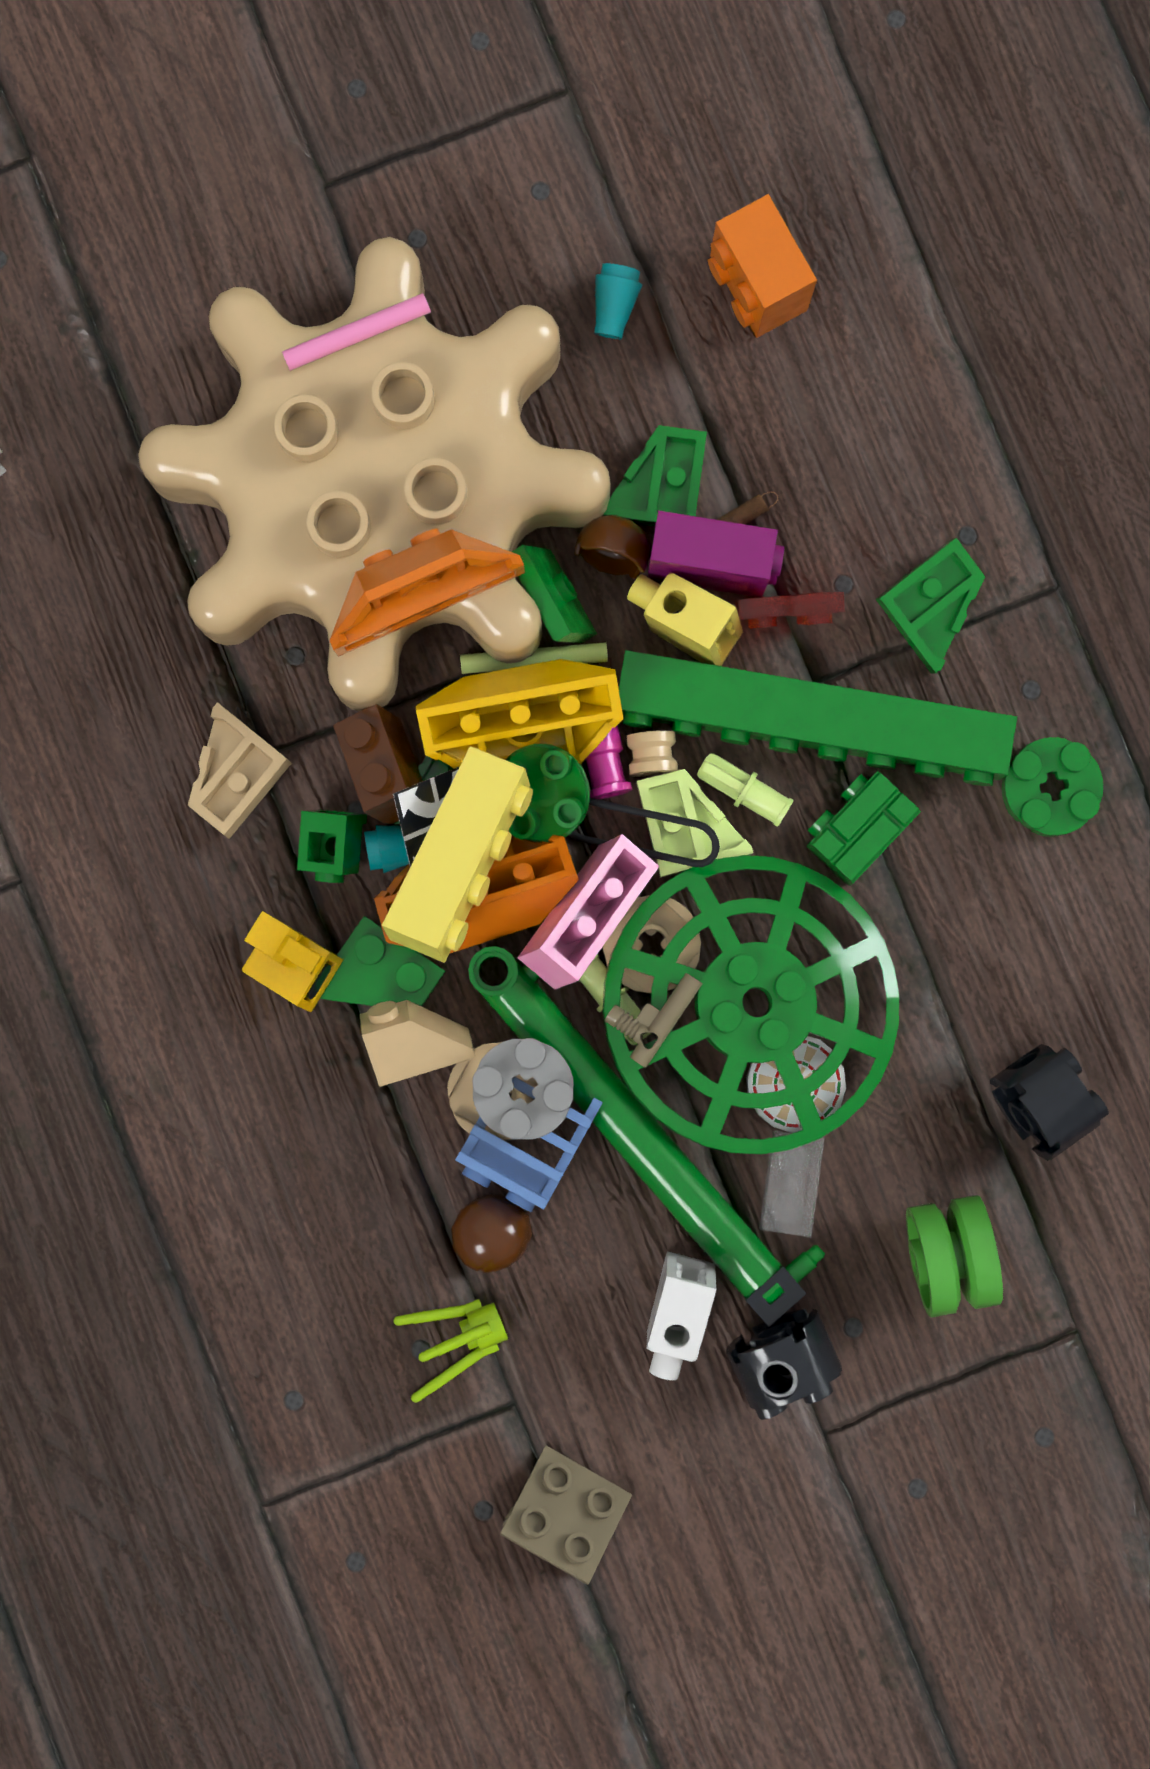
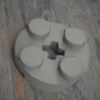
[473,1038,573,1139]

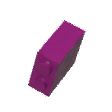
[648,510,785,598]

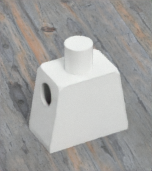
[646,1251,717,1380]

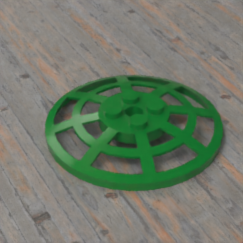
[603,855,899,1154]

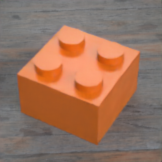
[708,194,817,338]

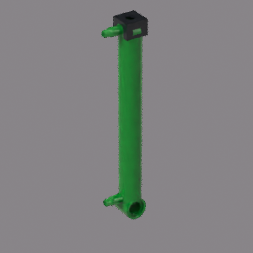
[468,946,825,1327]

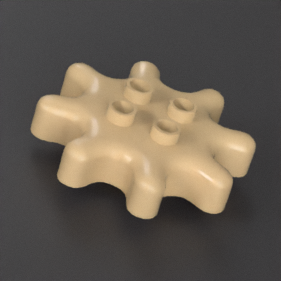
[138,237,610,711]

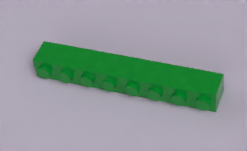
[619,650,1017,786]

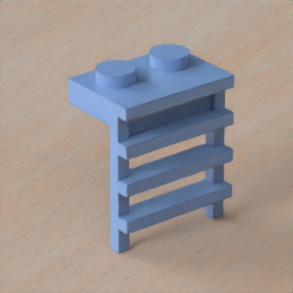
[455,1077,603,1212]

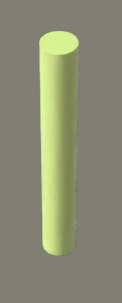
[460,642,608,674]

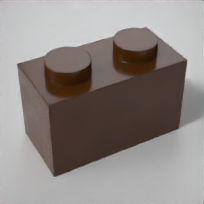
[333,704,423,825]

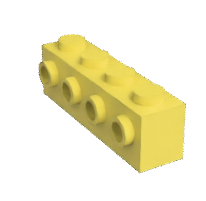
[382,746,533,963]

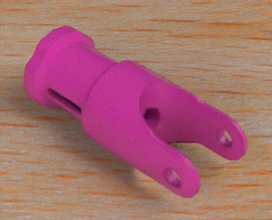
[585,725,633,800]

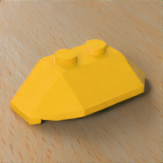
[416,659,623,768]

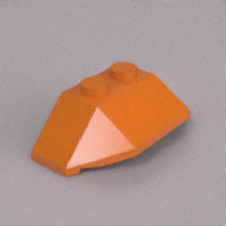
[329,528,525,657]
[374,831,579,954]

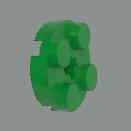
[1002,737,1103,837]

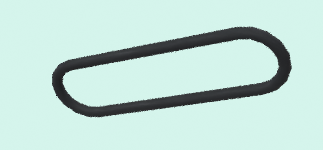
[569,798,720,867]

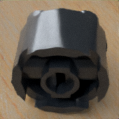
[990,1044,1109,1161]
[726,1309,842,1420]

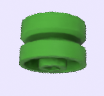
[906,1195,1003,1317]

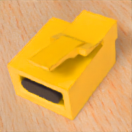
[242,911,344,1012]

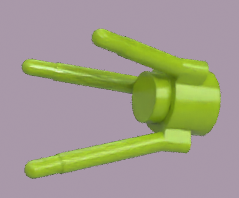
[394,1299,508,1403]

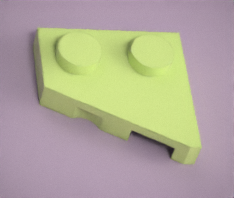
[636,769,753,878]

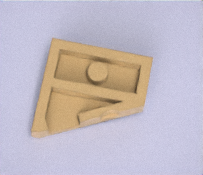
[188,702,292,839]

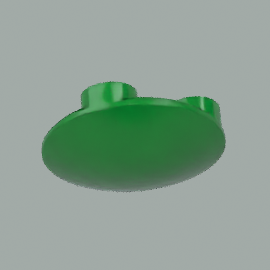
[506,743,590,843]

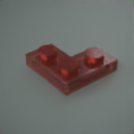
[734,591,845,628]

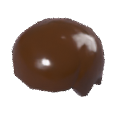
[574,515,650,579]
[451,1194,532,1273]

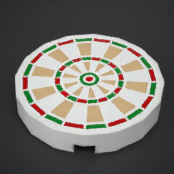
[746,1036,846,1133]

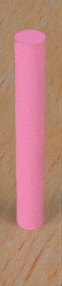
[282,293,431,371]

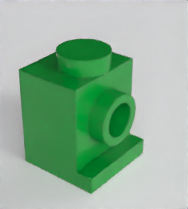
[297,809,367,883]

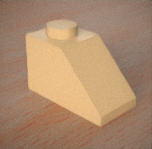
[359,1000,475,1087]

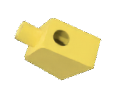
[627,573,743,666]

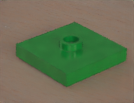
[512,545,597,643]

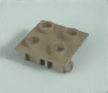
[500,1445,632,1585]

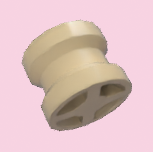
[626,731,678,777]

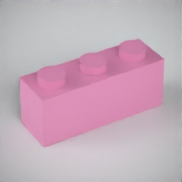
[517,834,659,989]

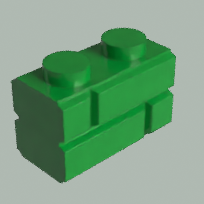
[806,771,921,886]

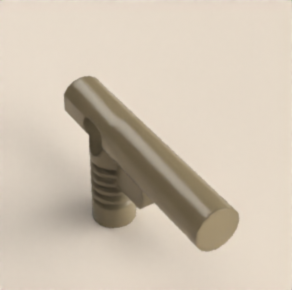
[605,973,702,1068]

